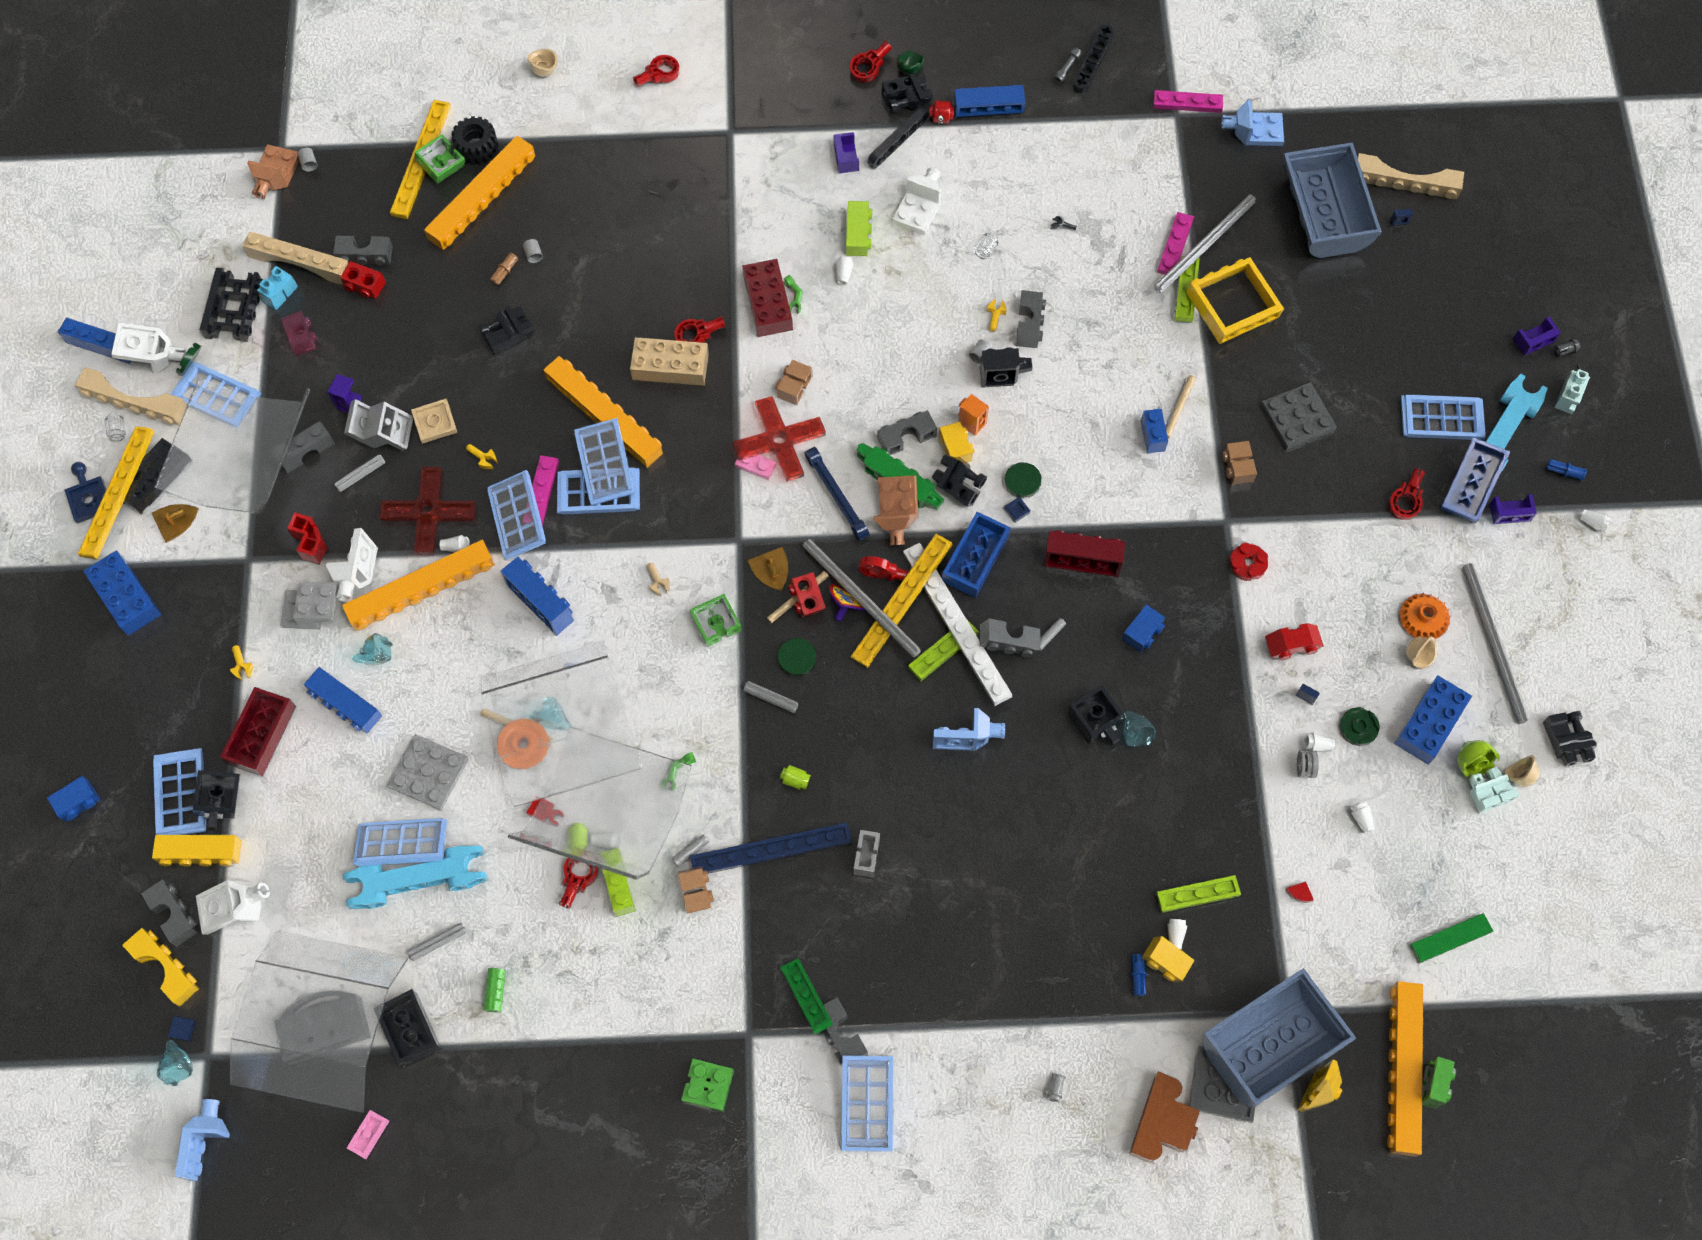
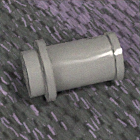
[1046,1073,1066,1102]

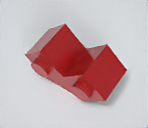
[287,512,327,565]
[1265,623,1324,661]

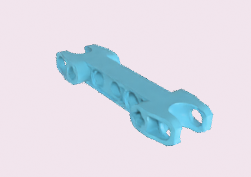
[1486,373,1548,472]
[343,845,488,909]

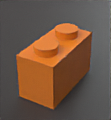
[958,394,989,436]

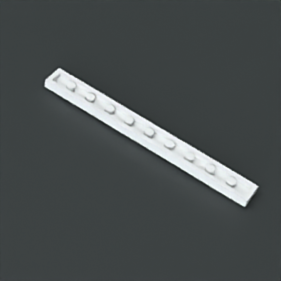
[903,543,1012,706]

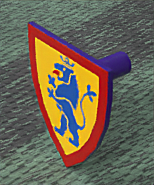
[829,583,866,621]

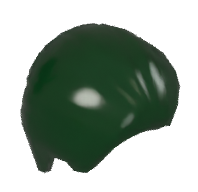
[897,50,925,76]

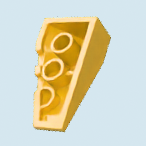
[1297,1060,1342,1112]

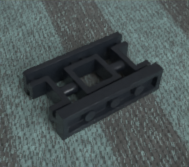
[199,268,263,342]

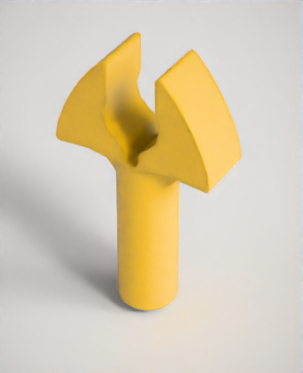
[987,299,1007,332]
[466,444,498,469]
[230,645,253,681]

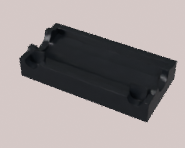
[123,438,192,515]

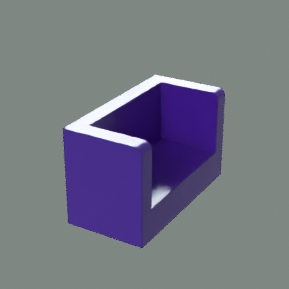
[833,132,859,174]
[1513,316,1561,356]
[327,374,362,413]
[1489,494,1537,524]

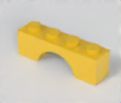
[123,928,199,1006]

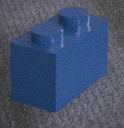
[1140,409,1168,454]
[1122,604,1165,653]
[47,776,101,822]

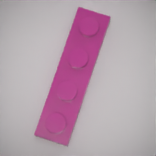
[1153,90,1223,113]
[1157,212,1194,275]
[523,455,559,527]

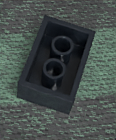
[374,989,442,1068]

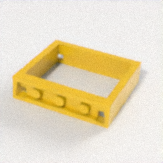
[1186,258,1284,344]

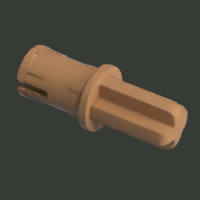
[490,253,518,285]

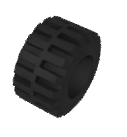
[451,116,498,165]

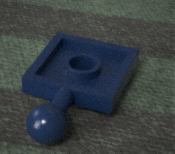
[64,462,107,523]

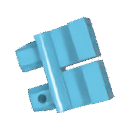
[257,266,298,310]

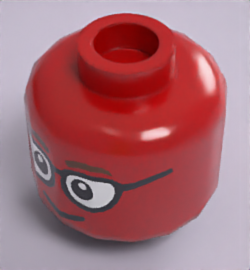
[929,100,954,124]

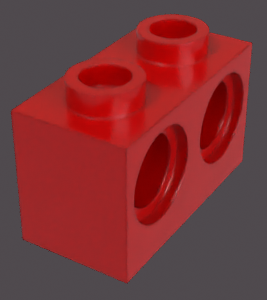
[340,261,386,299]
[788,572,826,618]

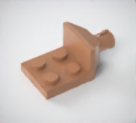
[247,144,299,199]
[873,476,918,545]

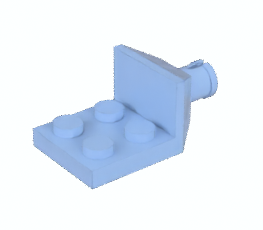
[1221,100,1284,146]
[932,708,1005,751]
[175,1099,230,1181]

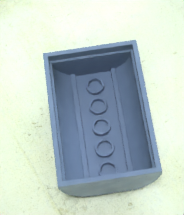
[1282,143,1382,258]
[1203,968,1356,1108]

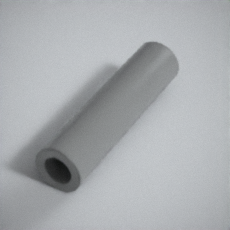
[1040,618,1066,651]
[672,835,709,867]

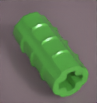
[483,968,506,1013]

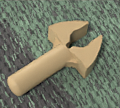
[647,563,670,597]

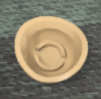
[527,49,558,77]
[1406,636,1437,669]
[1504,755,1540,787]

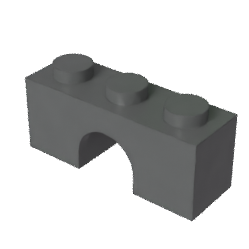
[333,236,393,266]
[1016,290,1046,348]
[877,410,937,455]
[272,421,335,474]
[980,618,1040,657]
[141,879,198,947]
[824,997,868,1065]

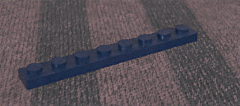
[690,823,852,874]

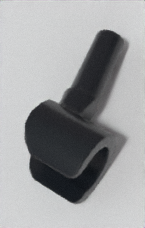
[1051,216,1077,230]

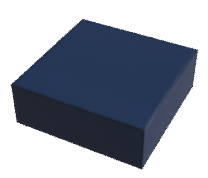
[1390,209,1413,226]
[1004,497,1031,523]
[1295,683,1320,705]
[168,1016,196,1042]

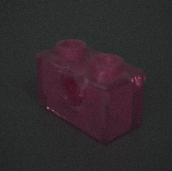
[281,311,318,356]

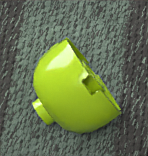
[1457,740,1500,778]

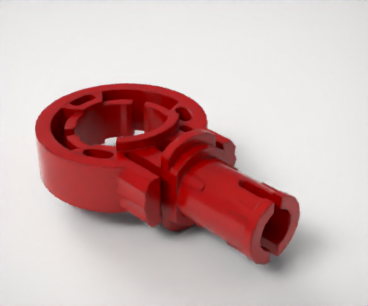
[850,41,892,83]
[633,55,679,87]
[674,316,726,343]
[1388,468,1425,520]
[858,556,910,582]
[559,852,599,909]

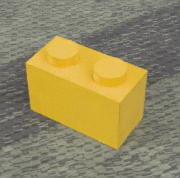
[939,421,975,462]
[1142,936,1194,982]

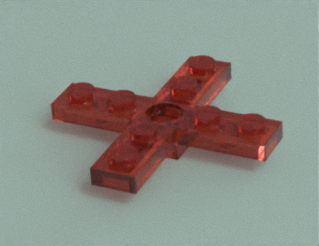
[733,396,826,482]
[380,467,476,555]

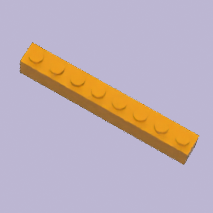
[424,136,535,250]
[543,356,663,468]
[342,540,495,631]
[1387,981,1423,1157]

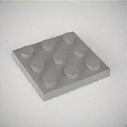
[388,734,469,811]

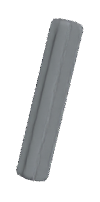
[334,454,385,492]
[744,681,798,713]
[408,923,466,961]

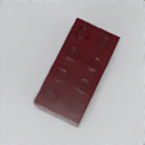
[742,259,793,337]
[1043,530,1126,577]
[220,687,296,777]

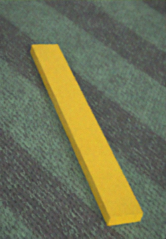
[390,100,451,219]
[77,426,155,560]
[851,534,952,668]

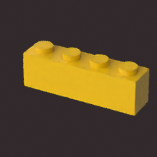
[152,835,242,867]

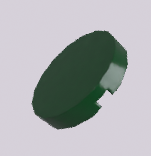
[176,343,202,376]
[1005,462,1042,498]
[778,638,816,676]
[1339,707,1380,746]

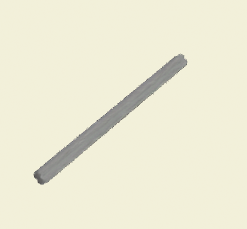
[1154,194,1256,293]
[803,539,921,657]
[1463,563,1529,724]

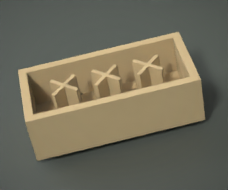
[630,337,709,386]

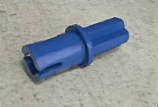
[1547,459,1587,481]
[1131,954,1147,996]

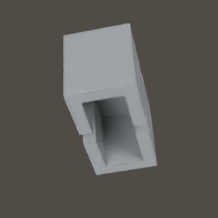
[854,830,880,878]

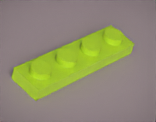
[1174,256,1200,323]
[908,620,979,681]
[1156,875,1241,913]

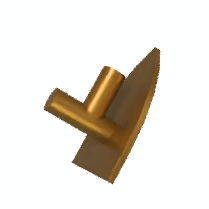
[152,504,199,543]
[747,547,788,591]

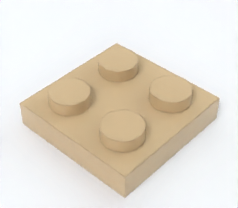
[411,399,458,444]

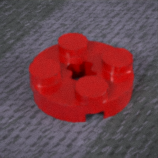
[1229,543,1268,581]

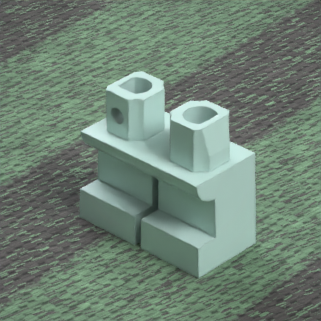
[1554,369,1590,414]
[1469,767,1519,813]

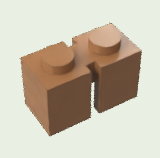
[775,359,813,405]
[1222,441,1257,485]
[678,866,714,914]

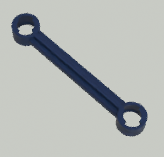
[804,446,870,541]

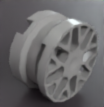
[1297,750,1319,778]

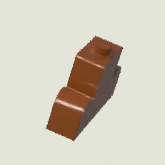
[1129,1071,1199,1162]

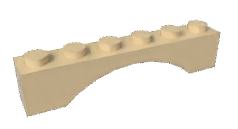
[1357,153,1464,199]
[242,231,349,286]
[75,367,189,426]

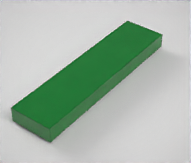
[1410,913,1494,964]
[780,958,833,1034]

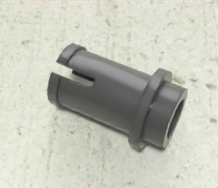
[1554,339,1580,357]

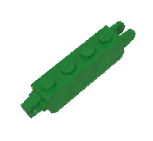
[857,443,944,510]

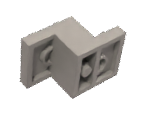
[344,399,414,451]
[280,582,339,630]

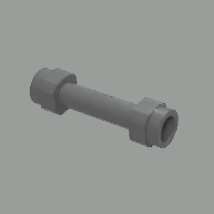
[1053,48,1082,84]

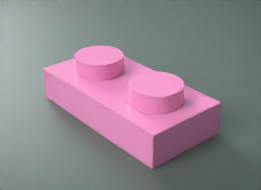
[735,449,776,480]
[347,1110,389,1159]

